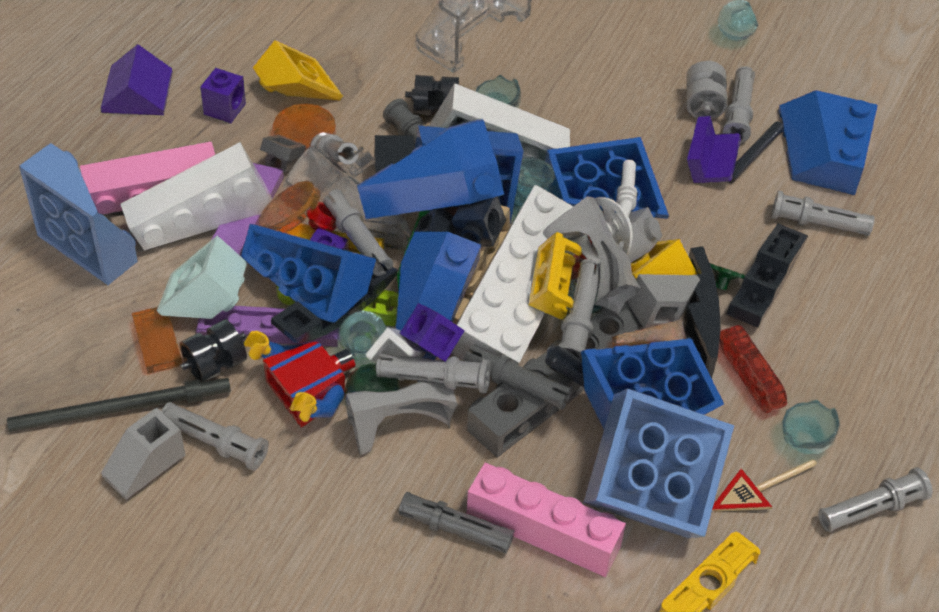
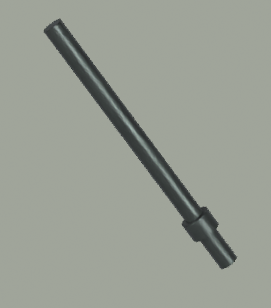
[7,377,231,432]

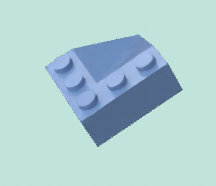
[19,143,138,285]
[583,389,734,538]

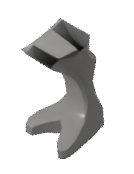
[543,196,641,314]
[346,381,458,455]

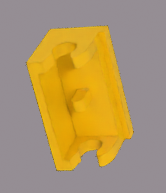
[528,232,582,320]

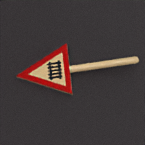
[712,459,817,512]

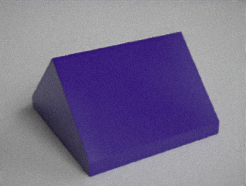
[101,44,173,115]

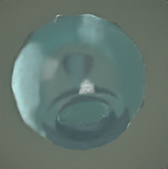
[717,0,758,41]
[339,311,387,360]

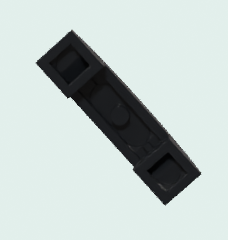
[271,263,398,343]

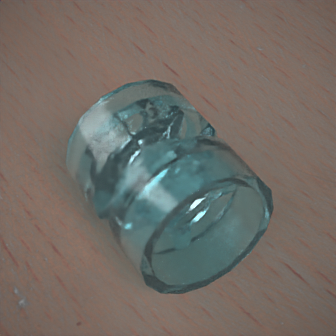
[512,158,555,216]

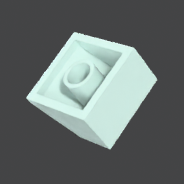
[157,236,247,319]

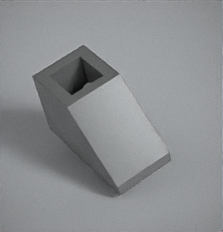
[626,274,700,329]
[101,407,185,500]

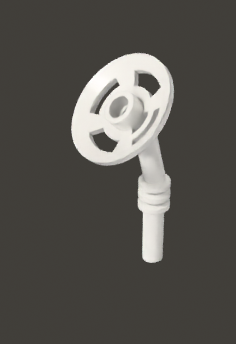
[576,160,637,265]

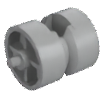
[686,61,727,119]

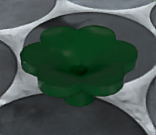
[710,263,745,291]

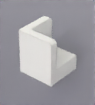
[365,327,426,381]

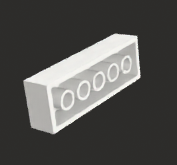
[451,185,577,365]

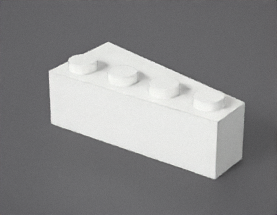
[429,83,570,173]
[121,142,277,250]

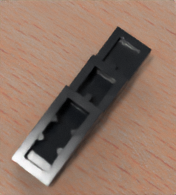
[726,223,808,328]
[682,246,721,378]

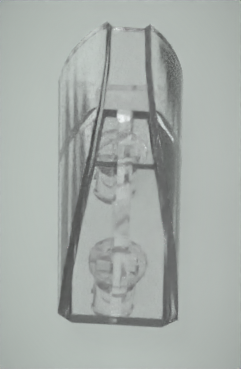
[283,145,411,251]

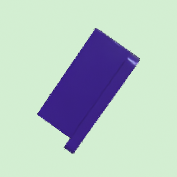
[687,116,741,183]

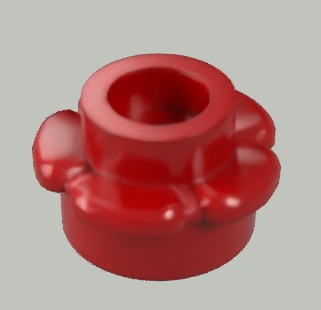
[306,202,337,231]

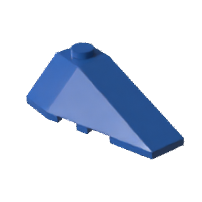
[357,118,504,219]
[241,223,376,323]
[396,232,481,382]

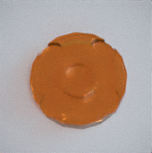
[273,103,336,156]
[259,180,321,233]

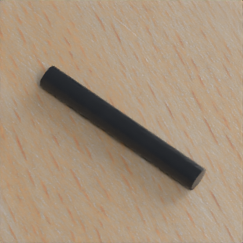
[728,121,784,183]

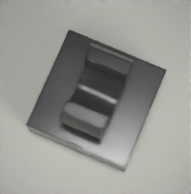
[260,134,306,173]

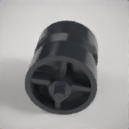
[405,75,459,116]
[179,319,247,383]

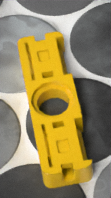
[659,532,760,612]

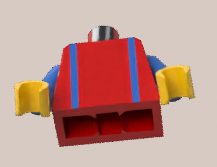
[244,330,356,428]

